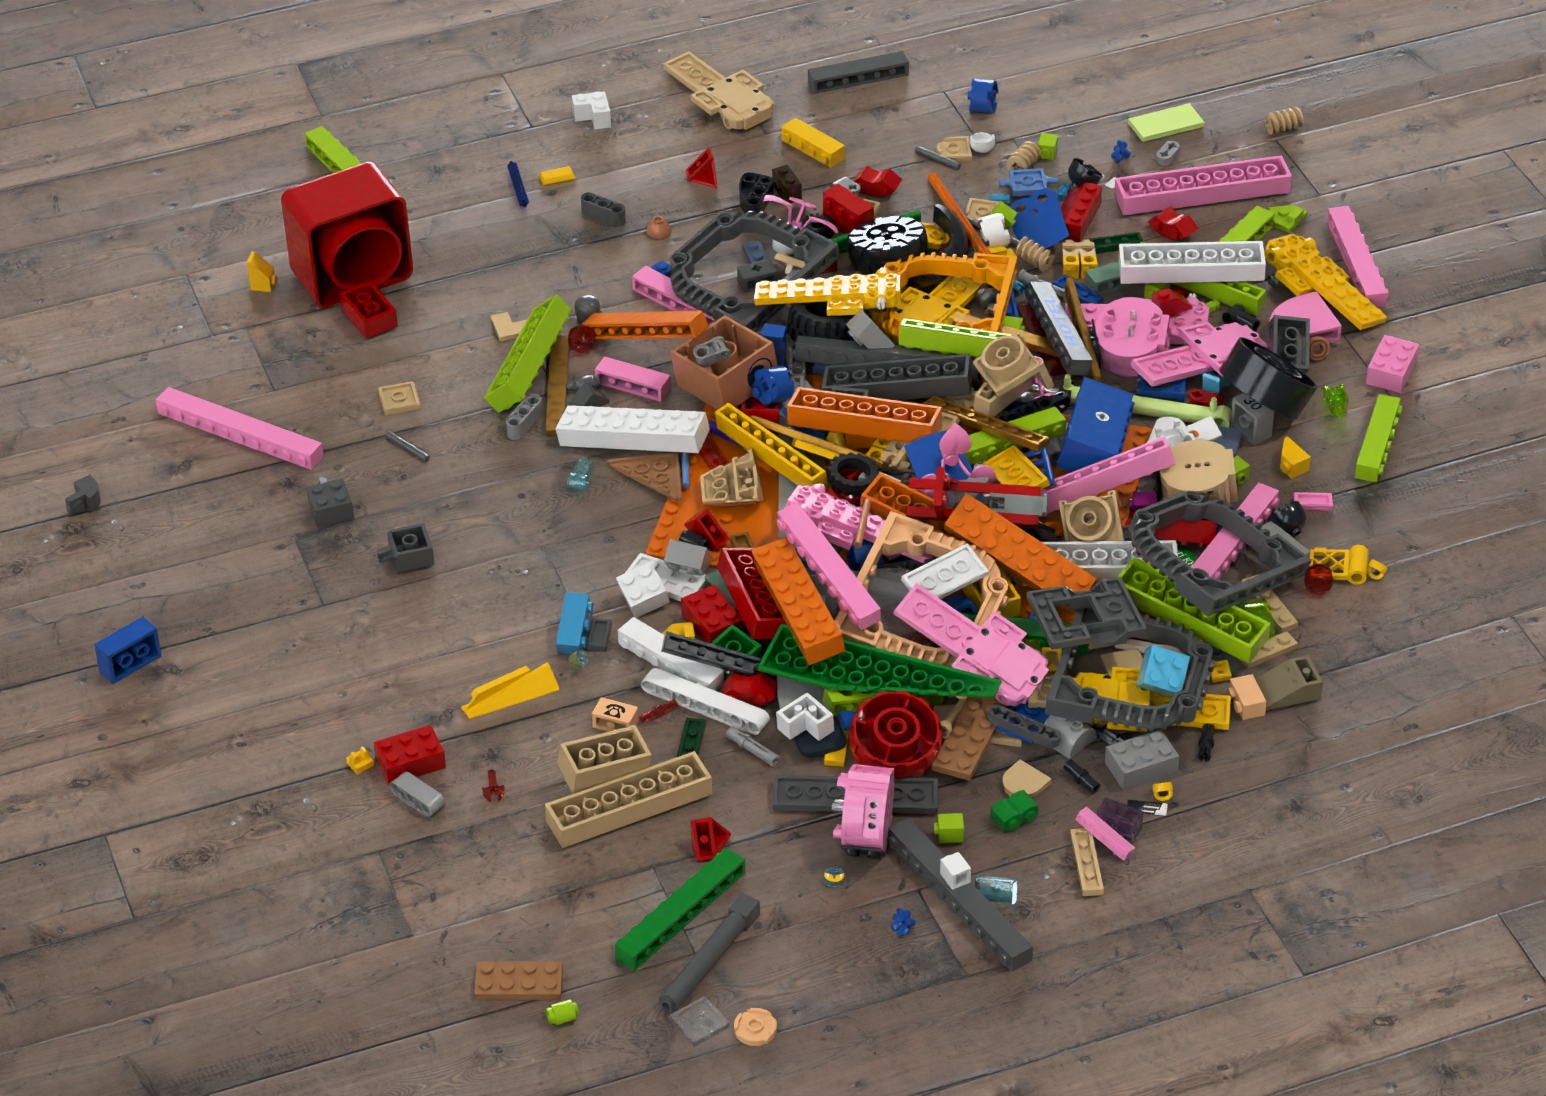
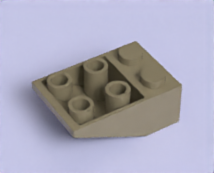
[1255,655,1323,711]

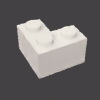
[572,91,611,130]
[776,692,834,741]

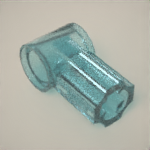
[567,457,593,492]

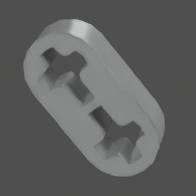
[1156,141,1180,166]

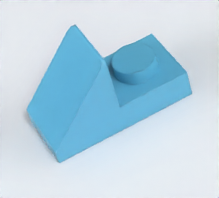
[1203,373,1231,394]

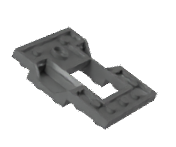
[1026,577,1147,650]

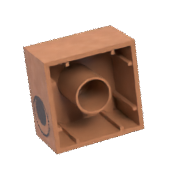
[670,315,778,410]

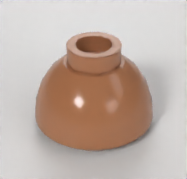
[647,216,671,239]
[1309,336,1330,361]

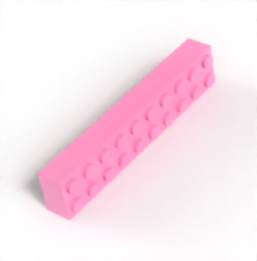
[1114,155,1292,215]

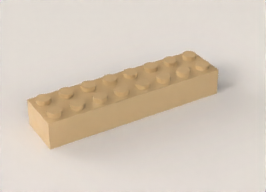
[545,751,712,848]

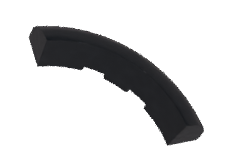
[933,203,969,258]

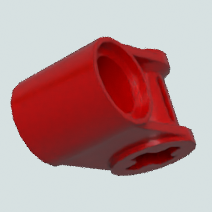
[1188,389,1224,407]

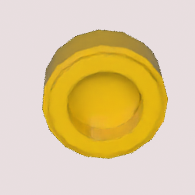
[1367,559,1388,580]
[1152,782,1173,801]

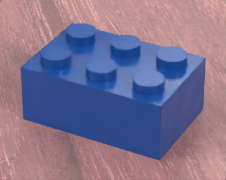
[94,616,161,684]

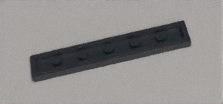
[661,631,777,680]

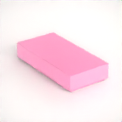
[1293,492,1333,511]

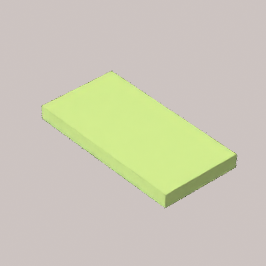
[1128,103,1204,142]

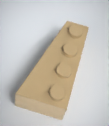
[973,376,1033,417]

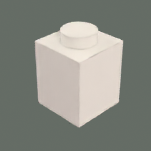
[940,852,971,890]

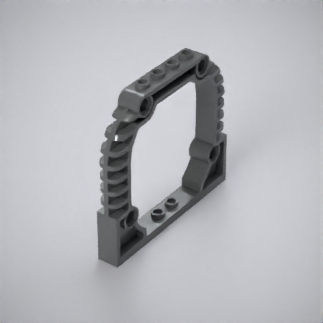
[670,211,840,332]
[1129,491,1312,616]
[1045,607,1215,731]

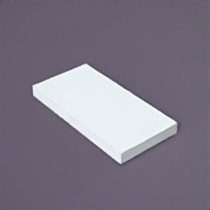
[901,543,989,599]

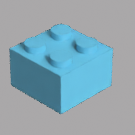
[1136,645,1190,697]

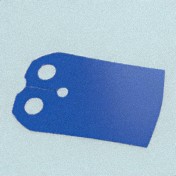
[1010,188,1069,249]
[904,431,984,502]

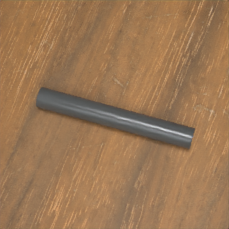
[915,146,961,170]
[386,431,430,462]

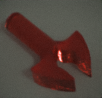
[482,769,505,802]

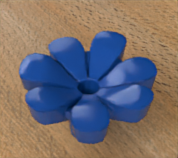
[1111,140,1131,162]
[891,908,915,936]

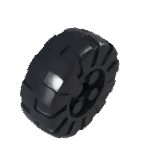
[847,216,929,275]

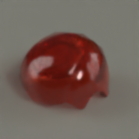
[568,325,595,353]
[1304,563,1334,595]

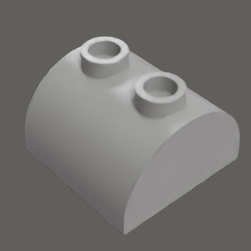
[1042,715,1097,759]

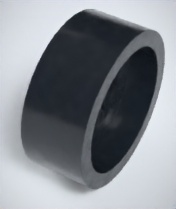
[1219,337,1318,419]

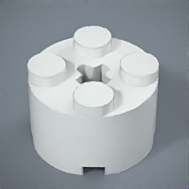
[977,213,1010,248]

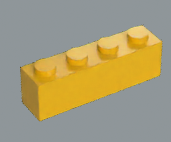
[781,117,845,168]

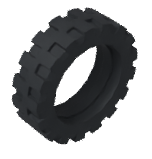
[827,452,879,497]

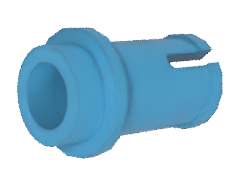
[1013,279,1026,295]

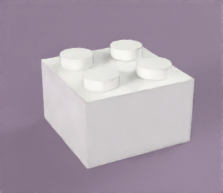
[616,561,670,618]

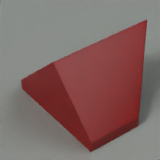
[685,147,718,189]
[690,817,731,862]

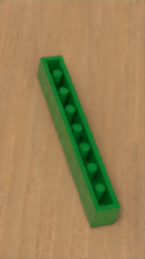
[615,848,745,971]

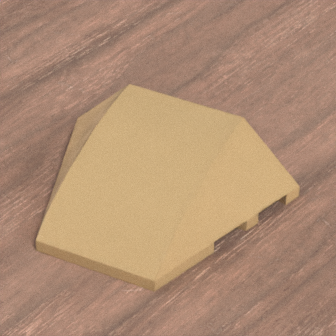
[700,448,763,506]

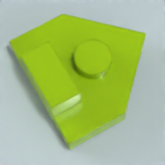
[1269,205,1308,233]

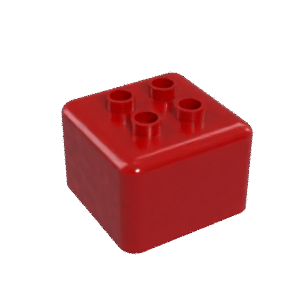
[281,162,413,308]

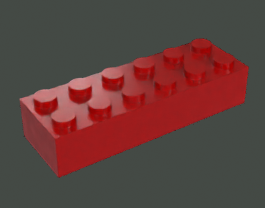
[717,547,787,640]

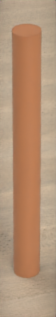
[854,499,871,549]

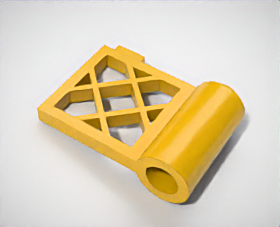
[1308,545,1369,585]

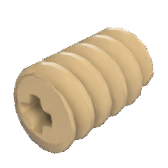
[1265,107,1304,135]
[1006,141,1041,170]
[1016,236,1055,272]

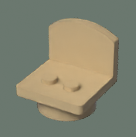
[973,332,1054,396]
[1059,490,1124,542]

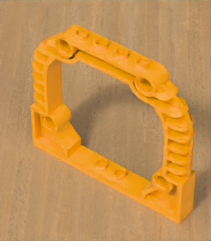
[869,252,1017,342]

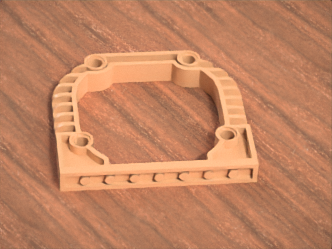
[835,511,1009,667]

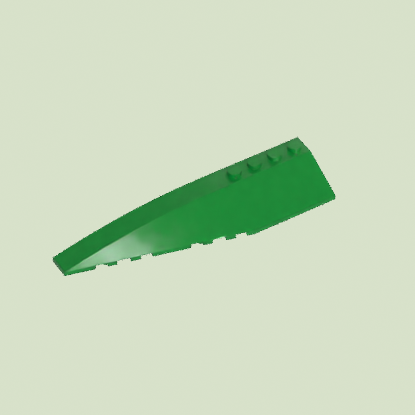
[757,623,1002,698]

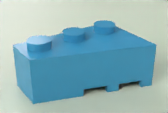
[556,592,593,655]

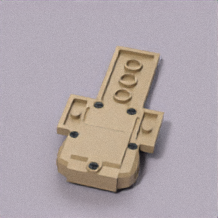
[663,51,774,130]

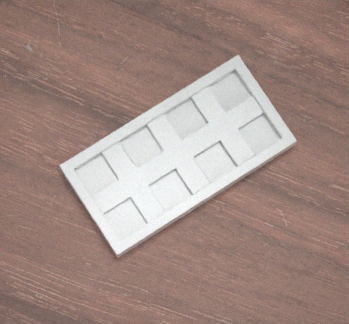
[625,553,706,601]

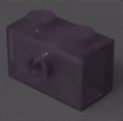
[1097,797,1143,842]

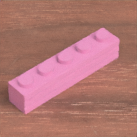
[1075,807,1135,861]

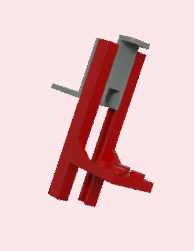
[906,467,1048,529]

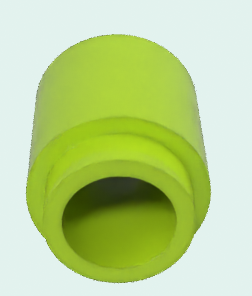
[546,999,579,1026]

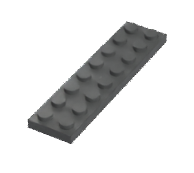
[773,775,938,814]

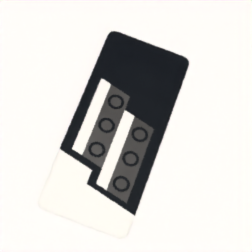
[1127,800,1167,816]

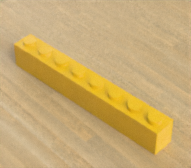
[714,403,829,490]

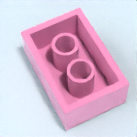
[1366,335,1419,393]

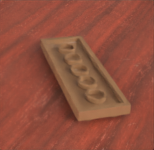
[932,696,1010,781]

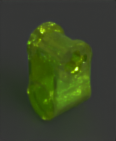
[1323,384,1348,417]

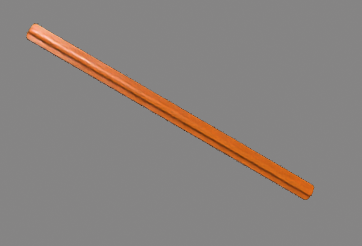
[928,172,991,254]

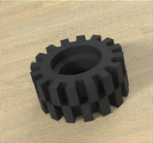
[802,213,833,239]

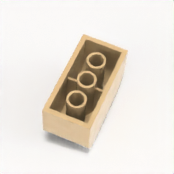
[557,725,652,794]

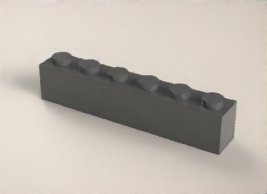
[808,51,909,94]

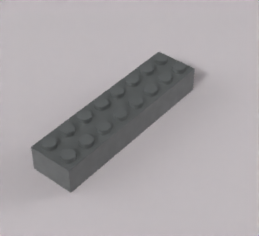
[821,354,974,400]

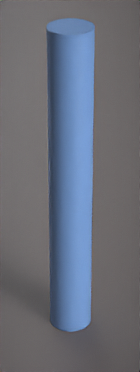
[682,452,690,489]

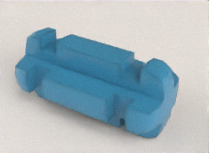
[1057,183,1071,201]
[989,194,1010,204]

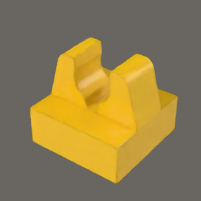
[346,747,374,775]

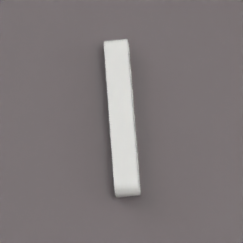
[641,668,770,735]

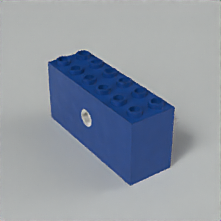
[1056,377,1135,472]

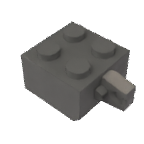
[306,476,354,528]
[377,523,434,572]

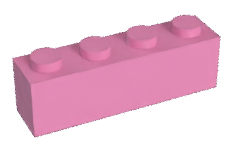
[595,356,671,402]

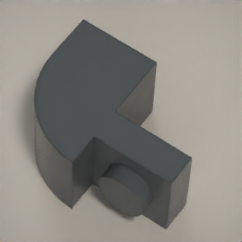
[65,475,101,516]

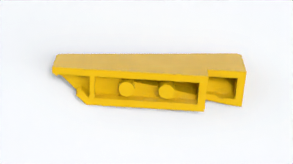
[461,662,559,719]

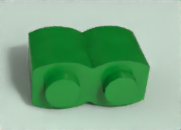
[990,790,1038,832]

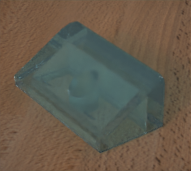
[975,875,1018,904]

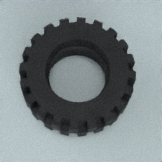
[786,301,855,343]

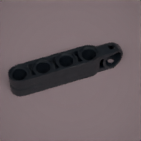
[994,391,1071,422]

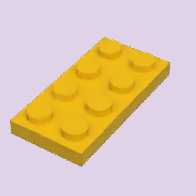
[982,445,1050,490]

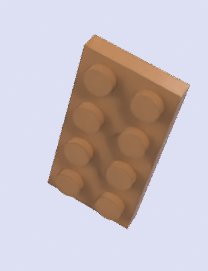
[474,961,563,1000]

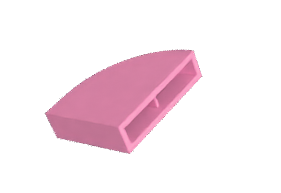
[1268,291,1342,342]

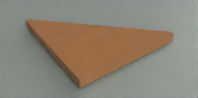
[607,452,683,503]

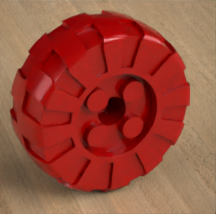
[849,691,942,779]

